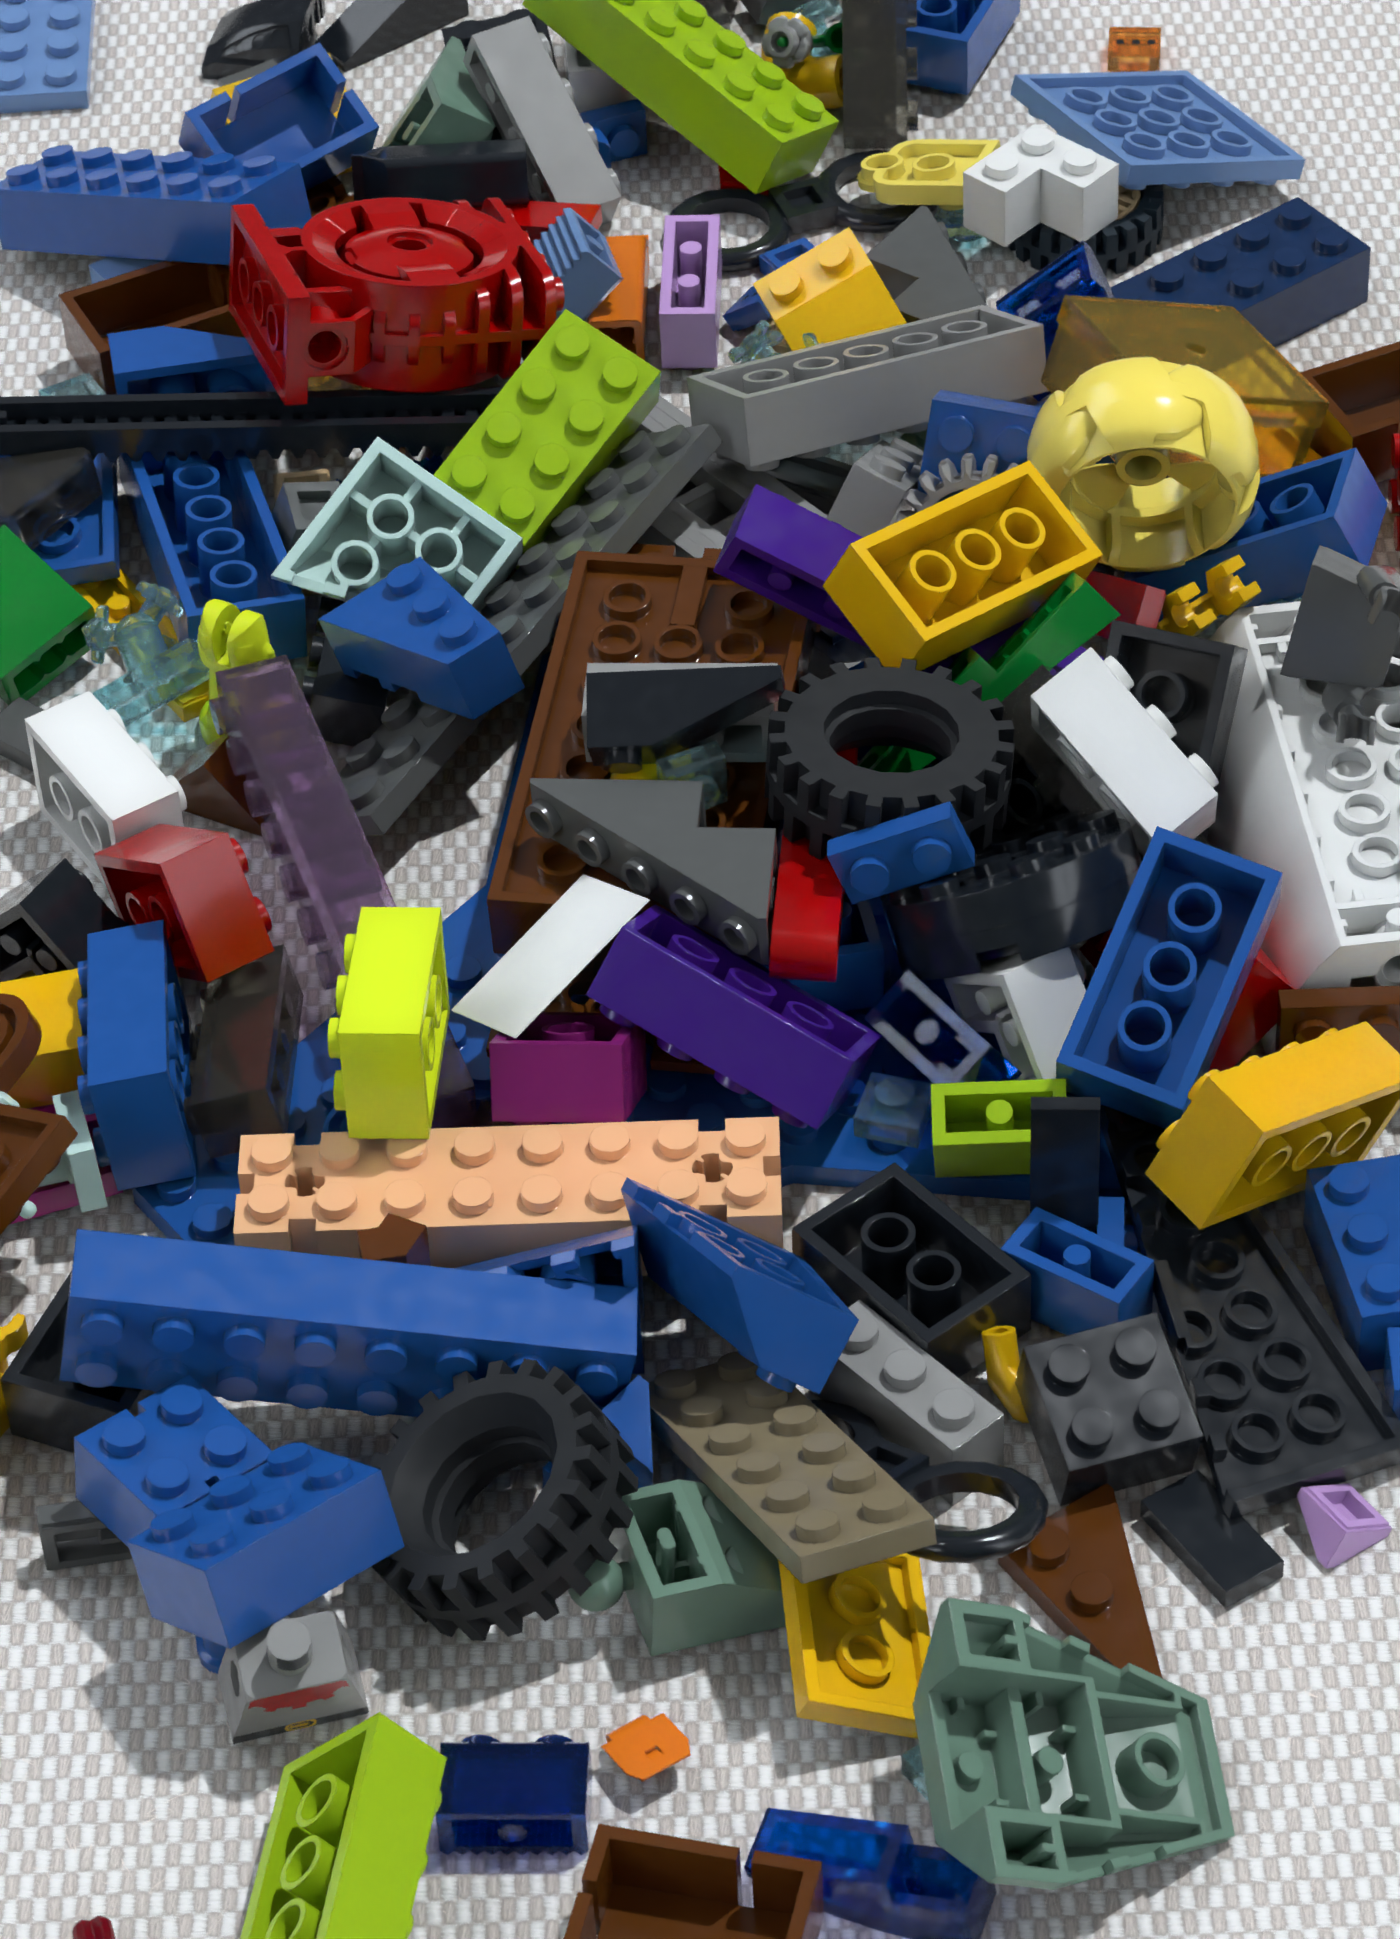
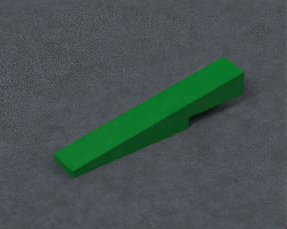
[857,572,1121,773]

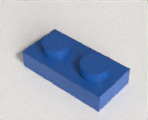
[827,801,975,905]

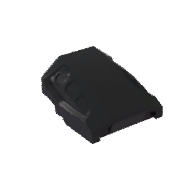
[201,0,326,80]

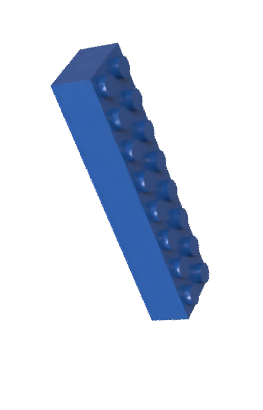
[59,1229,637,1417]

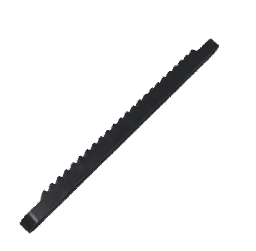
[0,387,503,464]

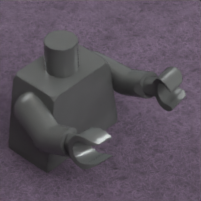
[1280,545,1400,746]

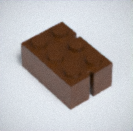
[58,261,245,395]
[1293,341,1400,483]
[564,1824,824,1939]

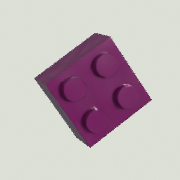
[489,1012,647,1126]

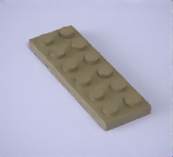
[648,1351,937,1584]

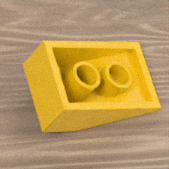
[753,227,907,351]

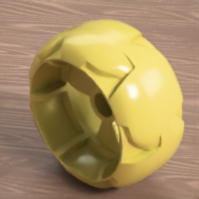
[1027,357,1260,572]

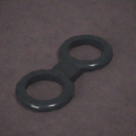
[669,150,937,273]
[810,1400,1049,1563]

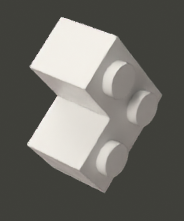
[963,123,1119,247]
[944,947,1086,1080]

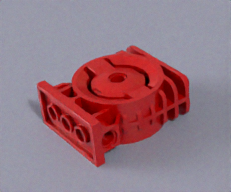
[229,197,565,406]

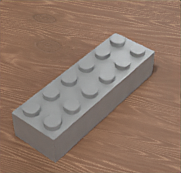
[687,305,1048,471]

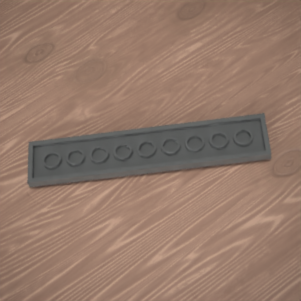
[296,423,723,840]

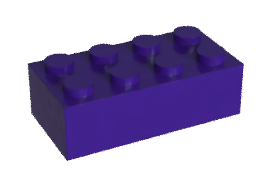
[586,904,882,1130]

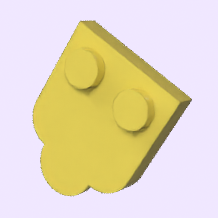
[857,139,1000,211]

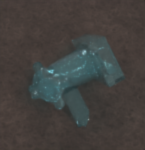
[82,581,209,727]

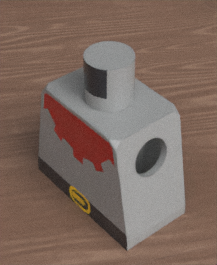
[218,1611,369,1744]

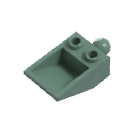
[382,36,495,147]
[568,1479,786,1657]

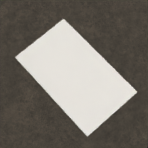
[451,874,650,1039]

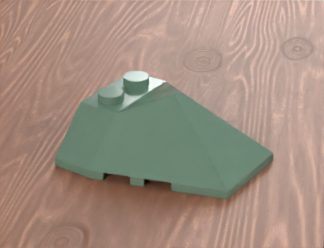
[913,1597,1235,1890]

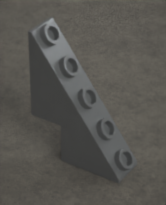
[866,205,987,323]
[525,778,779,965]

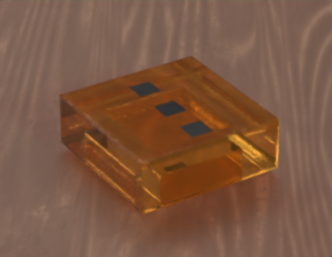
[1107,27,1161,72]

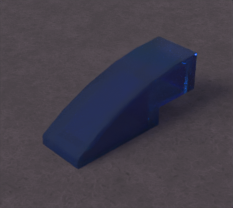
[744,1807,997,1939]

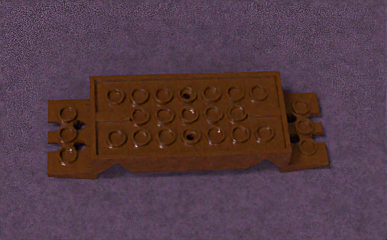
[486,543,821,1075]

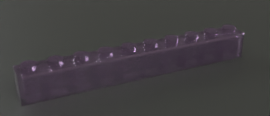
[209,654,478,1129]

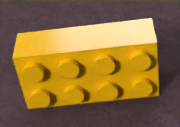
[823,460,1103,671]
[1145,1021,1400,1230]

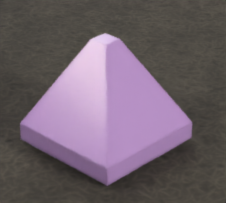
[1297,1483,1392,1568]

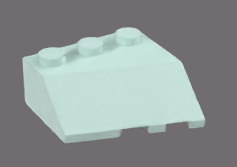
[271,436,523,612]

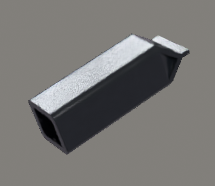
[351,139,529,207]

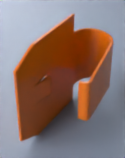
[601,1713,691,1782]

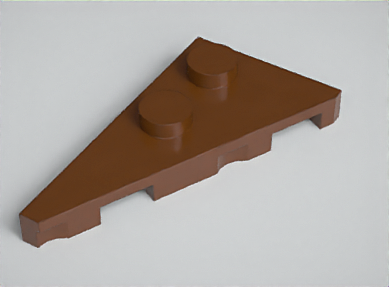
[998,1483,1162,1678]

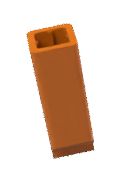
[587,235,649,360]

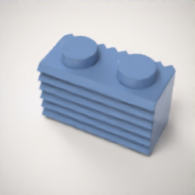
[533,208,624,321]

